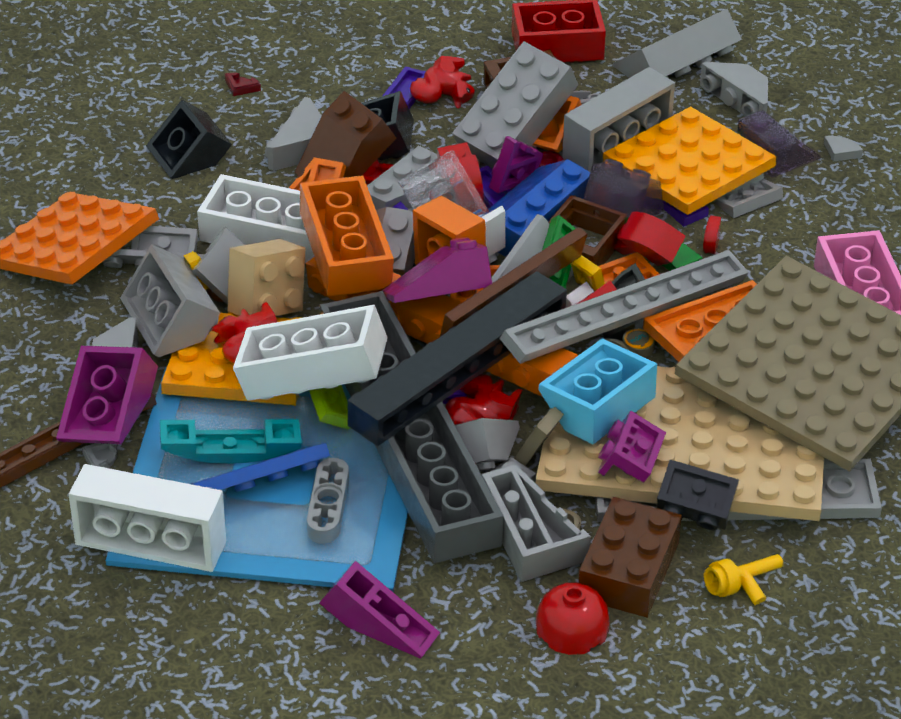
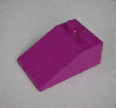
[382,237,492,303]
[56,346,158,445]

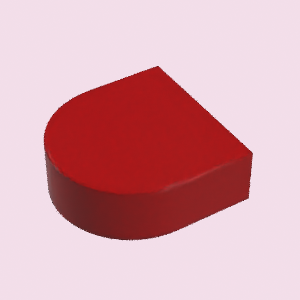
[703,215,721,255]

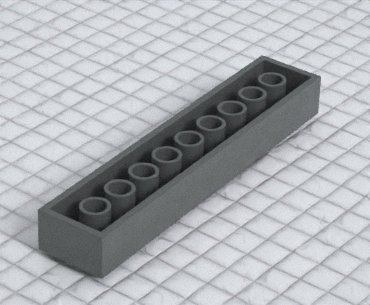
[320,291,504,563]

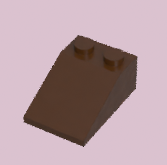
[294,91,396,178]

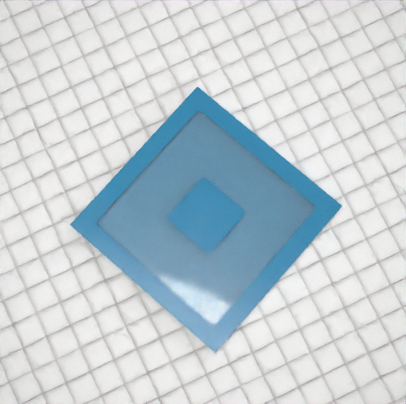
[105,367,408,592]

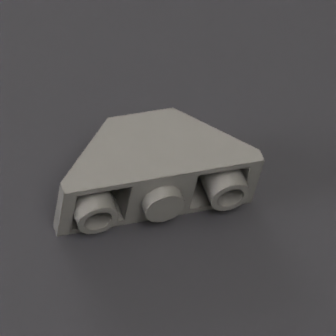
[700,61,768,126]
[265,97,322,171]

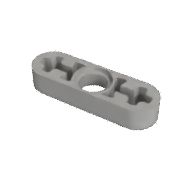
[307,458,349,544]

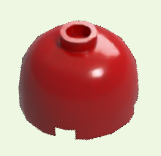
[536,582,610,655]

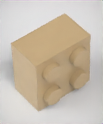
[227,239,305,316]

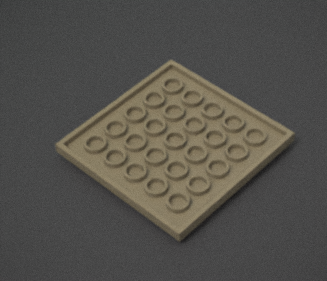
[675,255,901,472]

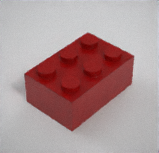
[511,0,606,62]

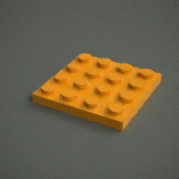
[603,106,776,215]
[161,312,301,406]

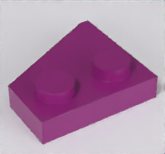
[489,136,543,193]

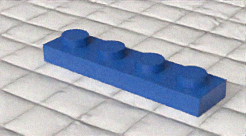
[191,443,330,492]

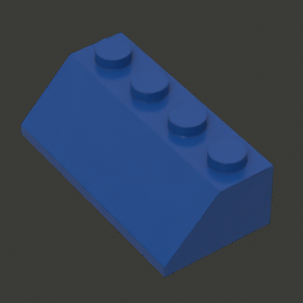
[480,159,593,257]

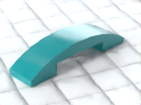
[160,419,302,464]

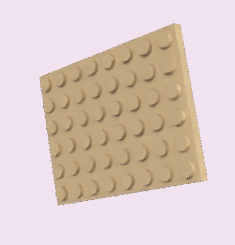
[535,366,824,521]

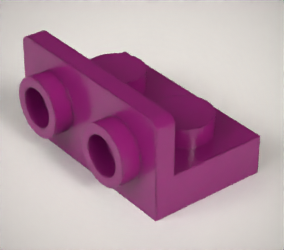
[598,411,666,483]

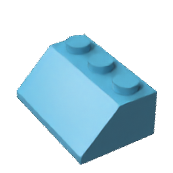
[538,338,657,445]

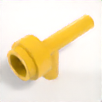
[704,554,783,606]

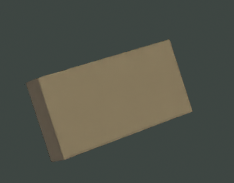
[514,407,564,466]

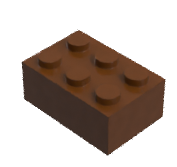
[579,497,682,618]

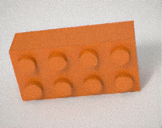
[300,175,394,297]

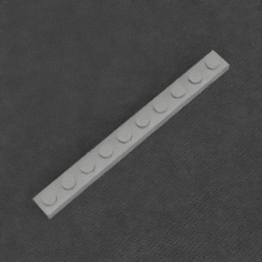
[500,250,749,364]

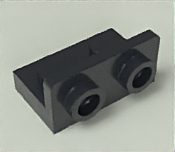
[657,460,739,531]

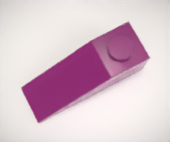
[319,561,440,659]

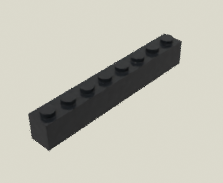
[347,271,567,446]

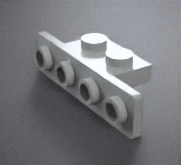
[103,226,205,268]

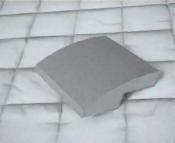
[713,173,783,218]
[192,227,245,305]

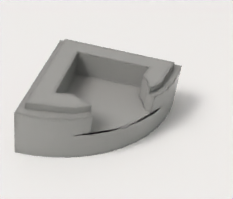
[824,136,863,162]
[82,443,117,468]

